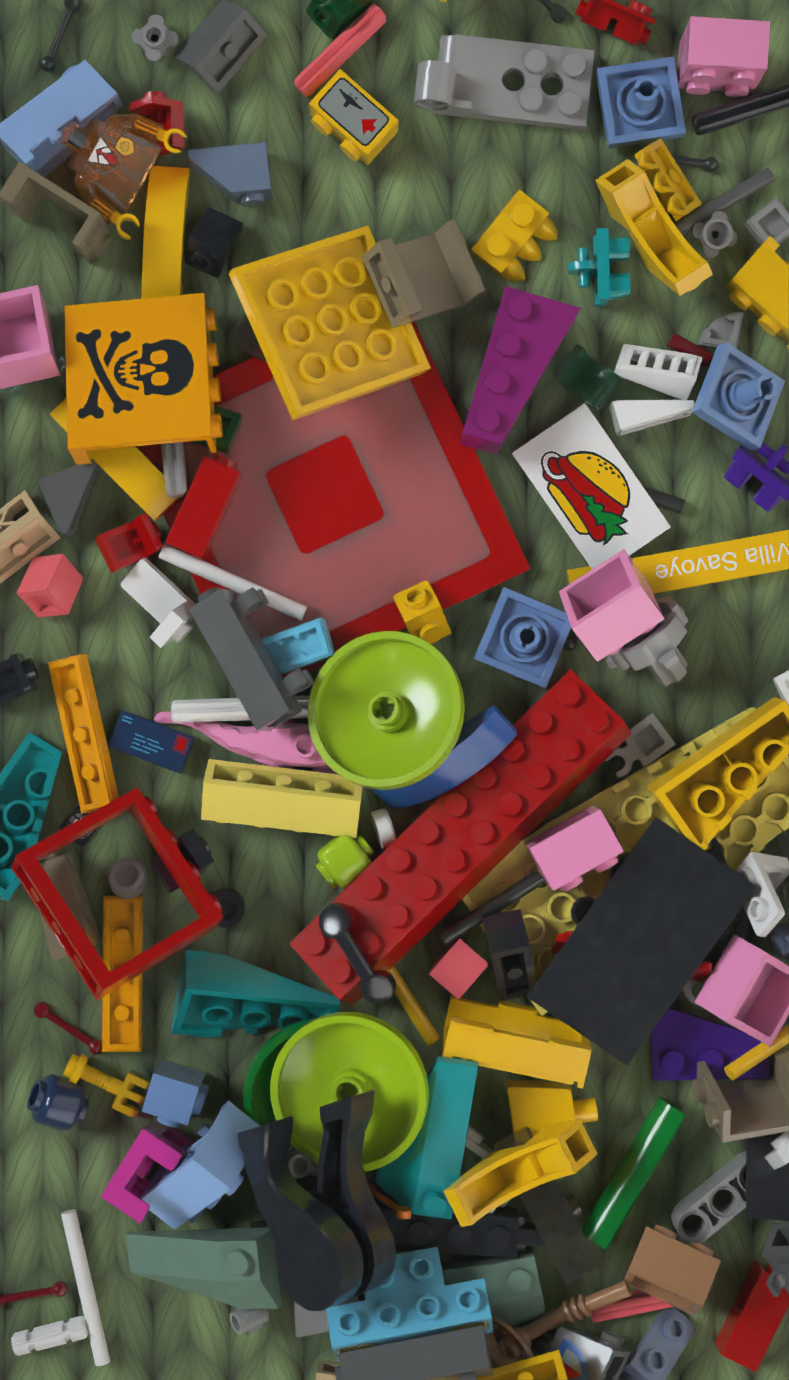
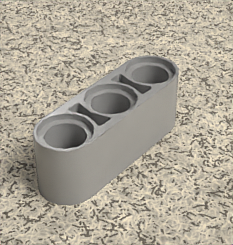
[671,1151,746,1244]

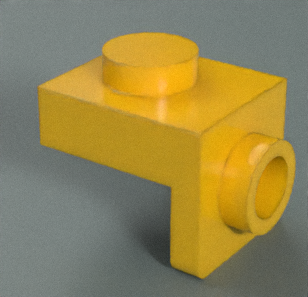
[393,580,452,644]

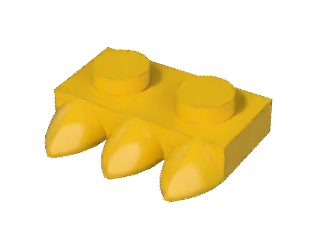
[634,138,702,221]
[471,189,558,282]

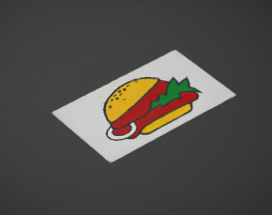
[512,403,671,569]

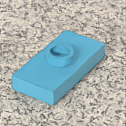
[262,618,335,674]

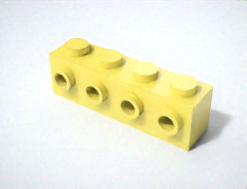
[201,759,363,838]

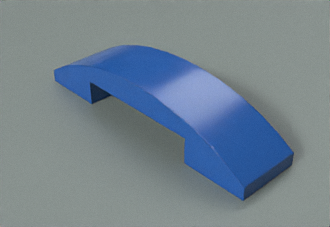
[371,705,517,809]

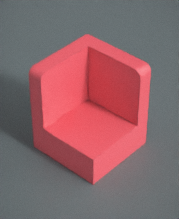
[17,554,83,618]
[428,937,488,1000]

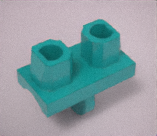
[567,228,631,306]

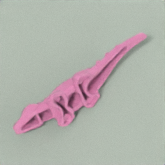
[154,712,337,774]

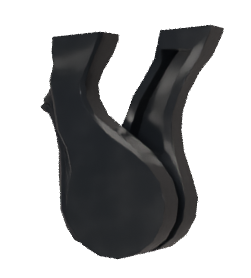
[237,1090,396,1311]

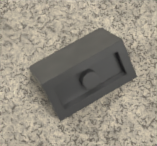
[174,0,268,94]

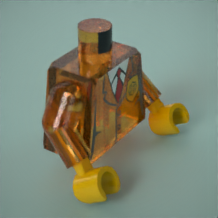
[61,114,187,240]

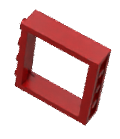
[11,787,223,1001]

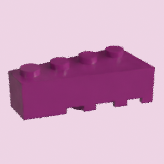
[459,286,581,455]

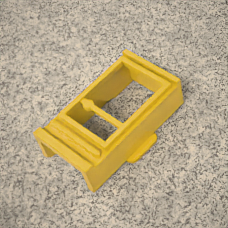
[442,996,592,1089]

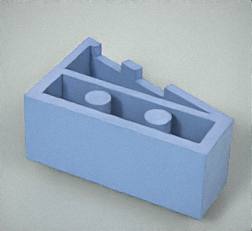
[0,60,122,178]

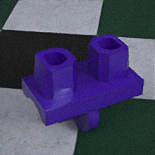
[724,442,789,512]

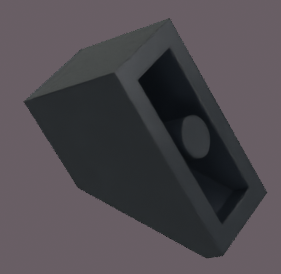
[482,909,537,1002]

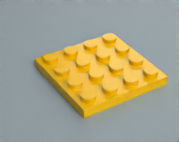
[229,226,431,420]

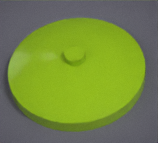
[308,631,465,790]
[270,1012,429,1172]

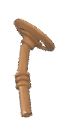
[487,1280,632,1367]

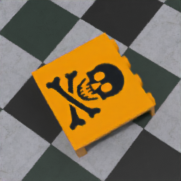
[64,293,223,465]

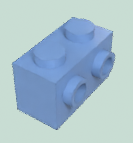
[142,1059,210,1128]

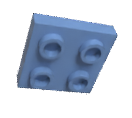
[596,57,686,149]
[692,342,785,450]
[474,587,571,689]

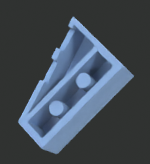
[140,1100,260,1230]

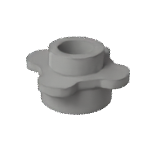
[131,15,178,62]
[692,211,737,258]

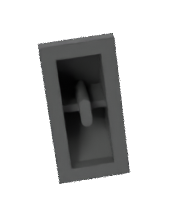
[38,461,101,538]

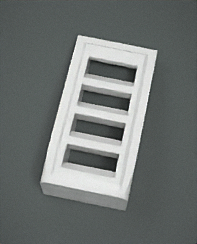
[613,344,702,400]
[609,400,695,436]

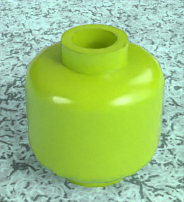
[315,835,374,890]

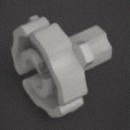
[606,596,688,686]

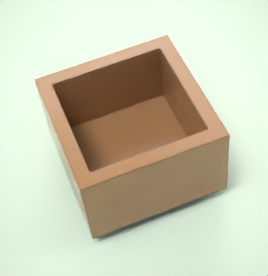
[623,1225,721,1316]

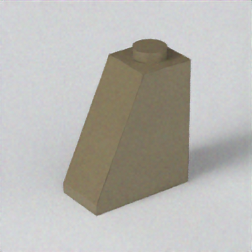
[39,850,102,961]

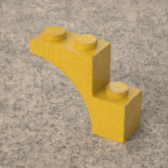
[595,159,713,296]
[444,1118,597,1227]

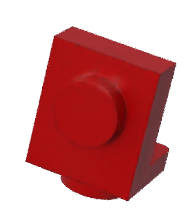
[129,91,185,157]
[95,513,162,574]

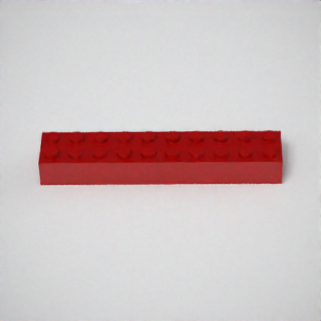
[289,669,632,1006]

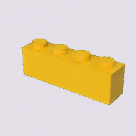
[725,236,789,351]
[646,697,789,850]

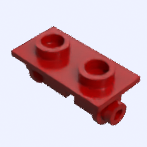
[575,0,657,46]

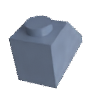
[188,142,273,206]

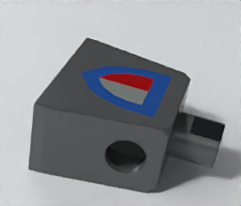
[531,1326,631,1380]

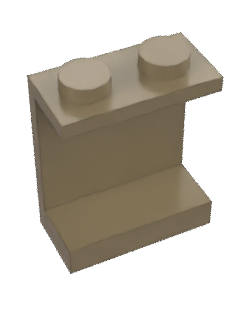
[0,162,111,264]
[362,219,485,328]
[692,1047,789,1143]

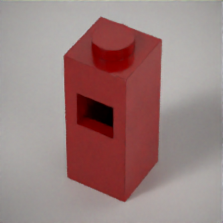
[165,454,243,561]
[714,1259,789,1372]

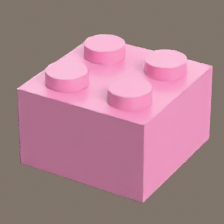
[677,16,770,98]
[0,285,61,389]
[559,549,664,662]
[524,805,624,892]
[695,934,789,1047]

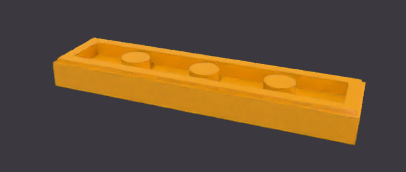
[48,653,119,814]
[102,895,143,1052]

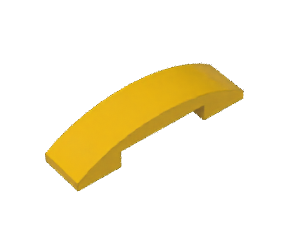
[141,166,190,299]
[50,397,180,522]

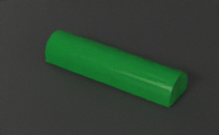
[580,1096,686,1250]

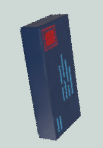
[108,710,195,774]

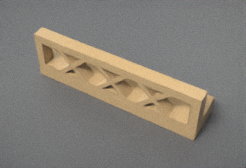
[0,490,61,584]

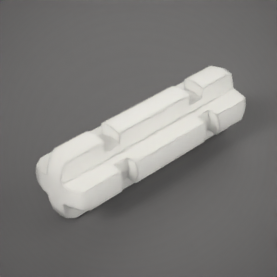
[11,1316,88,1356]

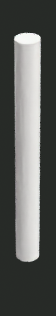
[159,544,307,621]
[61,1209,110,1366]

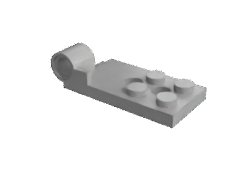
[414,34,595,131]

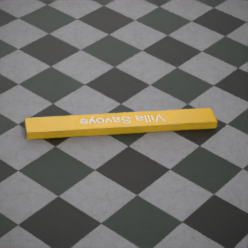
[567,530,789,594]

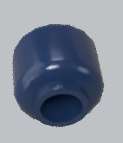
[27,1074,89,1131]

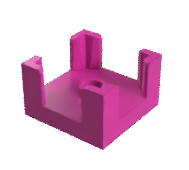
[100,1119,196,1223]

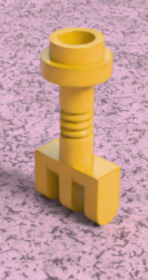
[63,1053,151,1118]

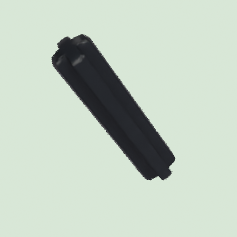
[692,84,789,136]

